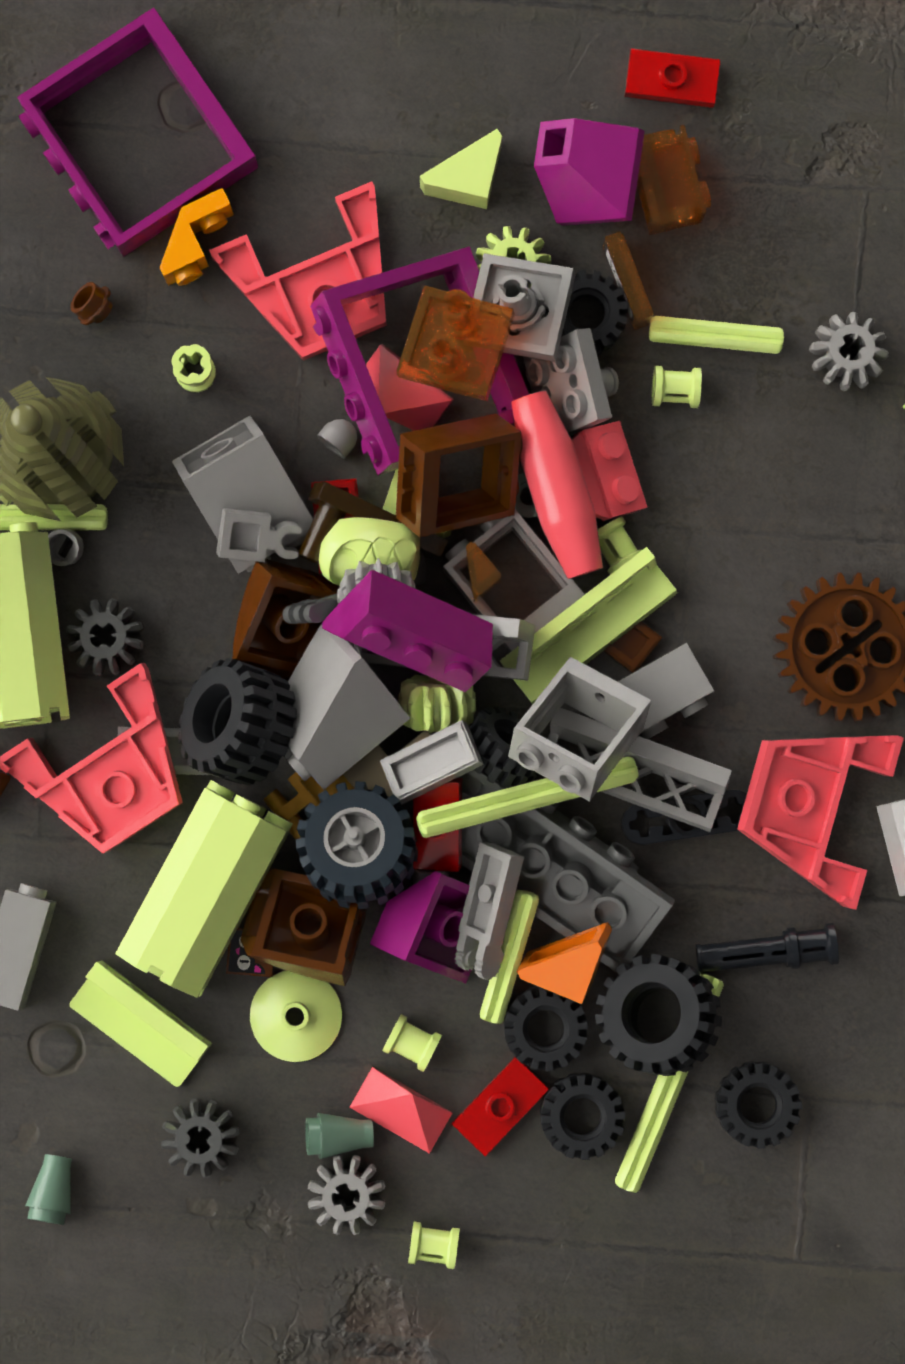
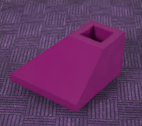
[534,118,645,226]

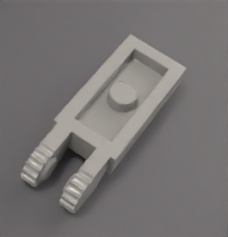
[454,842,524,980]

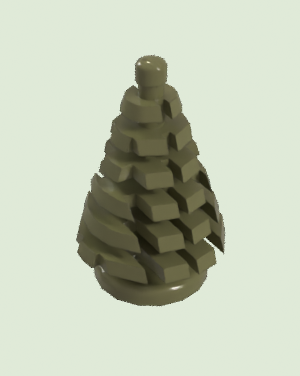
[0,376,124,521]

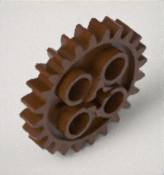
[773,572,905,721]

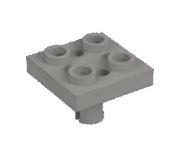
[463,253,576,362]
[523,328,619,436]

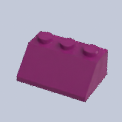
[322,569,493,692]

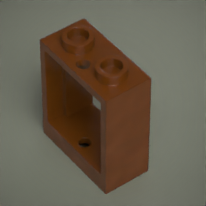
[396,413,522,538]

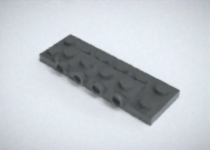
[402,770,675,973]

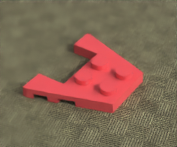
[209,181,387,361]
[0,663,183,854]
[737,735,904,910]

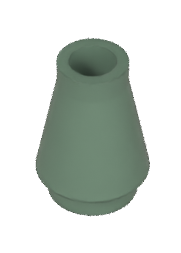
[305,1113,374,1159]
[25,1154,72,1225]

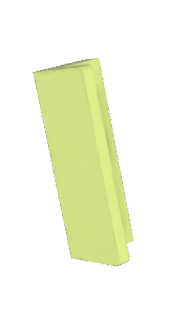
[70,960,212,1087]

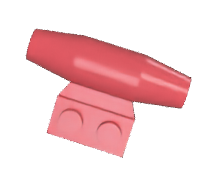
[511,391,648,579]

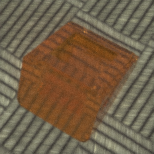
[465,542,501,603]

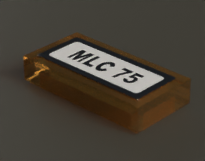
[602,231,654,331]

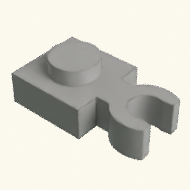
[216,508,302,562]

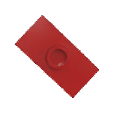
[624,48,720,108]
[413,778,462,872]
[451,1057,549,1156]

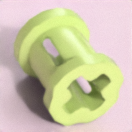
[171,344,216,393]
[652,365,702,408]
[598,516,642,575]
[382,1014,442,1072]
[408,1221,460,1269]

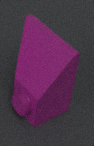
[370,871,472,984]

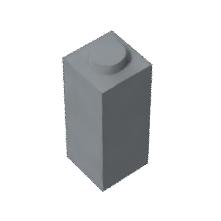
[0,883,57,1011]

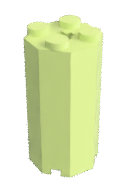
[0,522,70,729]
[115,780,293,998]

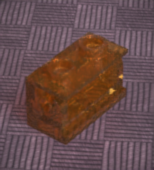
[637,124,711,235]

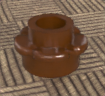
[70,282,112,325]

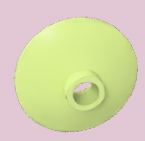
[250,970,342,1062]

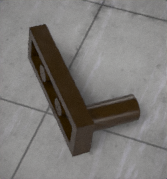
[298,482,448,565]

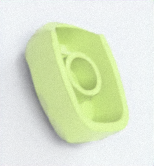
[318,517,420,586]

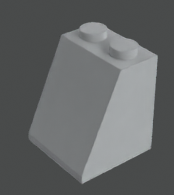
[172,416,313,574]
[285,624,410,790]

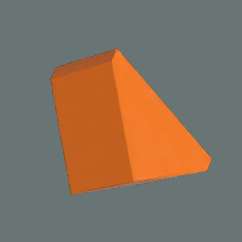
[517,922,612,1004]

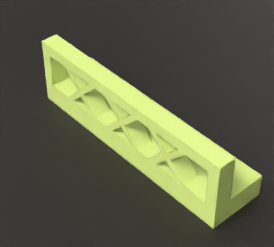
[500,547,677,705]

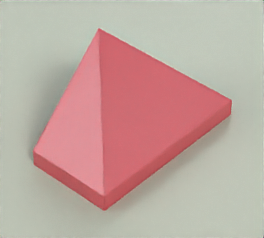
[366,344,454,431]
[349,1067,453,1154]

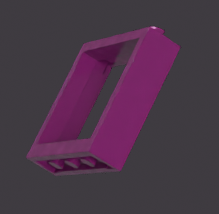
[17,7,258,257]
[310,246,529,476]

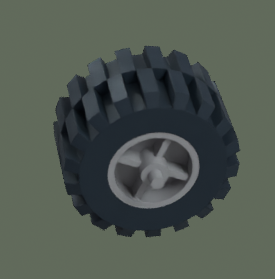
[296,781,418,909]

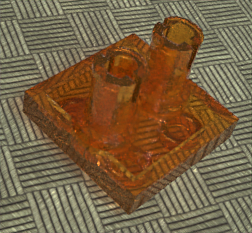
[396,285,515,402]

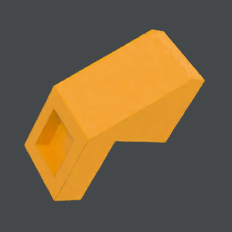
[160,188,234,286]

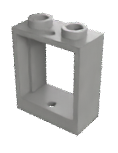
[443,509,585,653]
[508,657,651,802]

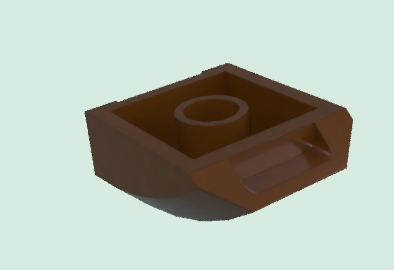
[232,558,339,681]
[240,869,367,986]

